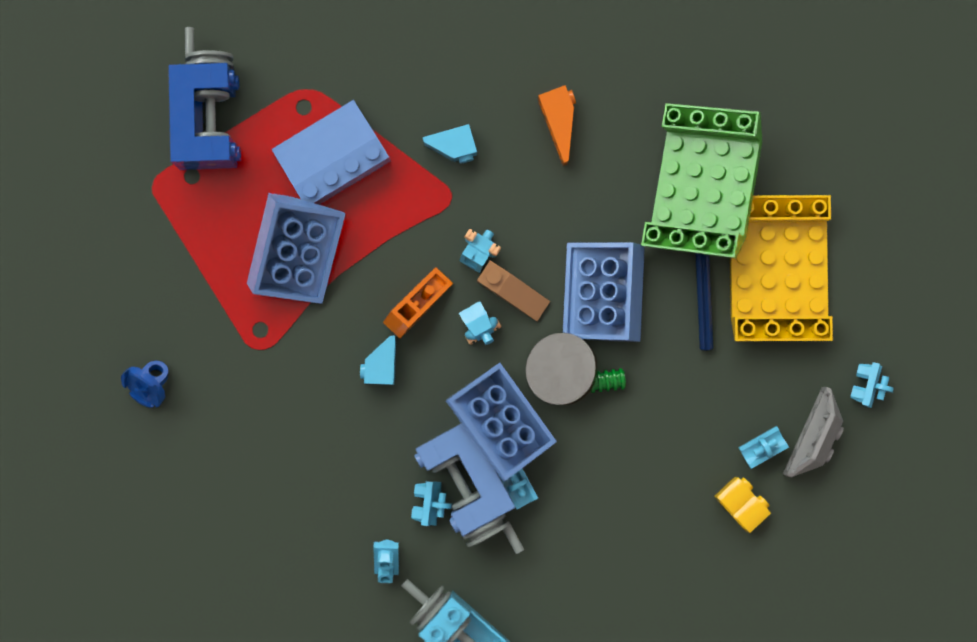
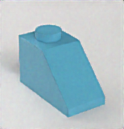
[423,124,477,164]
[360,336,396,385]

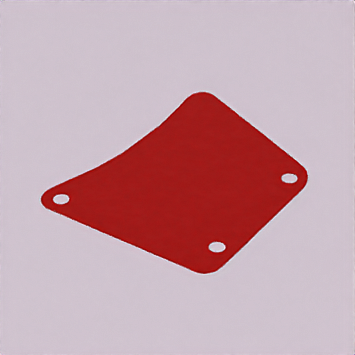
[152,89,452,350]

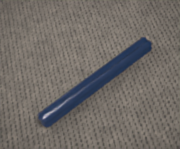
[696,253,713,351]

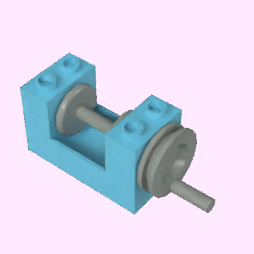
[401,579,510,642]

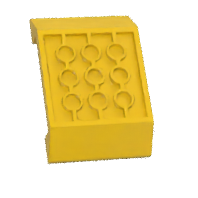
[730,195,833,341]

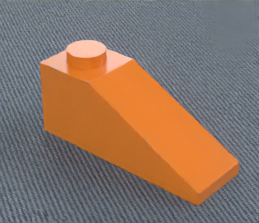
[538,85,576,166]
[383,267,453,339]

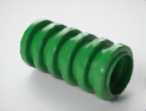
[591,368,626,393]

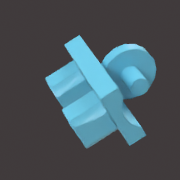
[851,362,894,408]
[738,426,789,469]
[498,469,538,509]
[411,481,452,526]
[374,539,399,583]

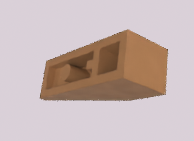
[477,260,550,321]

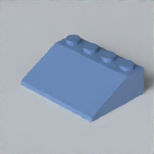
[272,100,391,205]
[247,193,345,304]
[563,243,645,342]
[446,363,557,481]

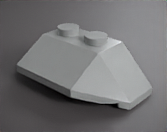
[783,387,844,477]

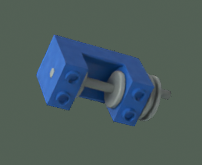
[169,27,241,170]

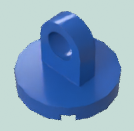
[121,361,168,408]

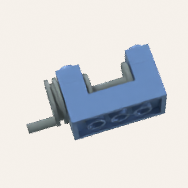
[414,423,525,554]

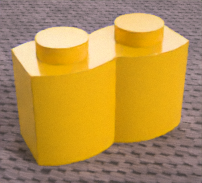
[714,477,771,533]

